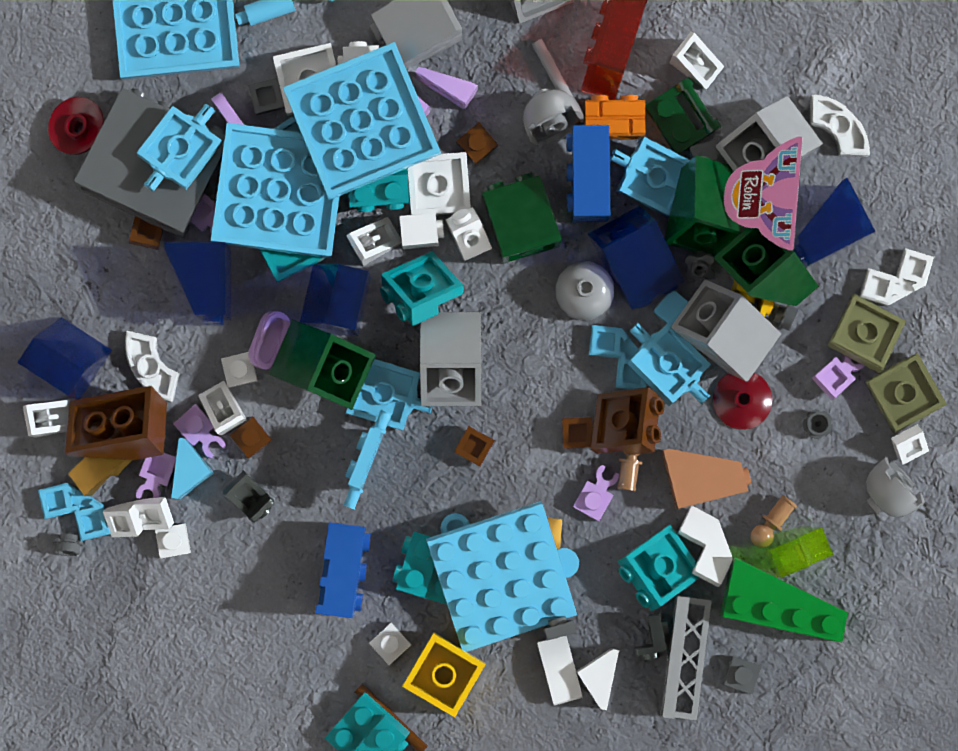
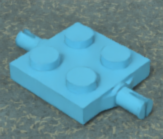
[137,104,222,192]
[610,137,690,217]
[627,322,711,406]
[346,359,433,431]
[343,409,392,510]

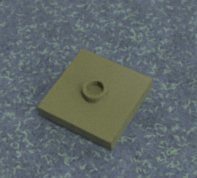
[827,293,906,373]
[864,352,947,434]

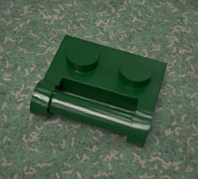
[645,77,722,154]

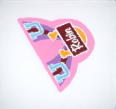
[724,137,803,250]

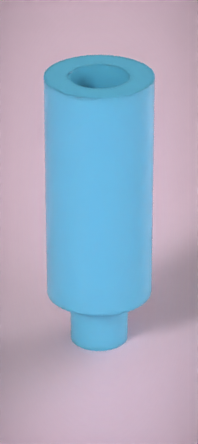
[235,0,296,26]

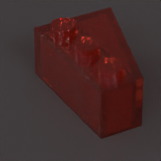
[581,0,647,100]

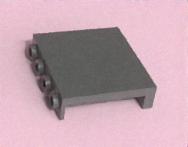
[74,88,226,239]

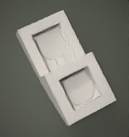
[103,497,174,537]
[537,636,583,705]

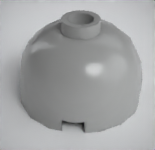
[522,89,584,145]
[555,261,614,321]
[866,457,925,518]

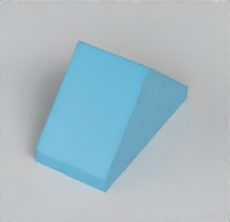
[171,438,214,499]

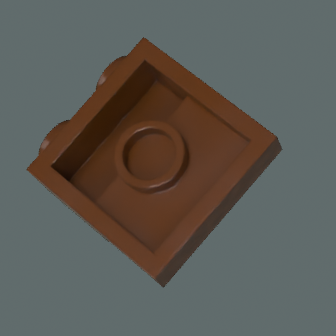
[591,387,664,455]

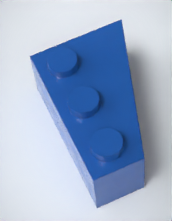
[566,125,611,223]
[315,522,371,618]

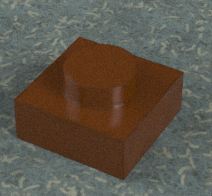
[456,122,498,165]
[129,216,163,250]
[230,417,272,459]
[562,417,593,449]
[454,426,495,467]

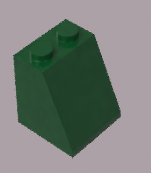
[664,155,747,257]
[482,173,562,264]
[714,227,819,306]
[269,319,376,410]

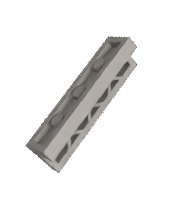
[660,596,712,720]

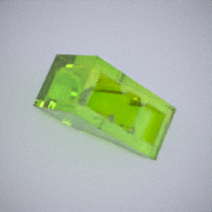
[766,527,834,578]

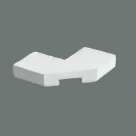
[859,248,934,306]
[677,506,733,587]

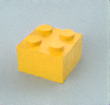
[402,632,486,717]

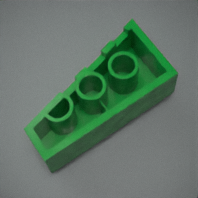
[719,557,848,643]

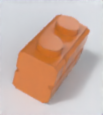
[584,95,646,140]

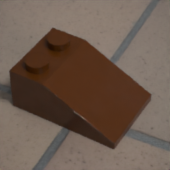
[65,385,167,460]

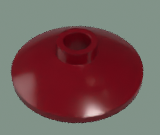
[48,97,104,155]
[712,373,772,430]

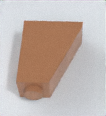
[661,449,751,509]

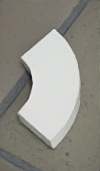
[810,94,870,157]
[125,331,179,402]

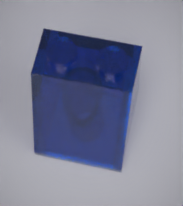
[793,178,875,269]
[588,206,685,310]
[165,242,231,326]
[300,264,371,336]
[17,318,112,399]

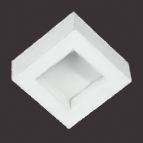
[221,352,258,388]
[891,424,929,465]
[155,523,191,559]
[369,622,412,665]

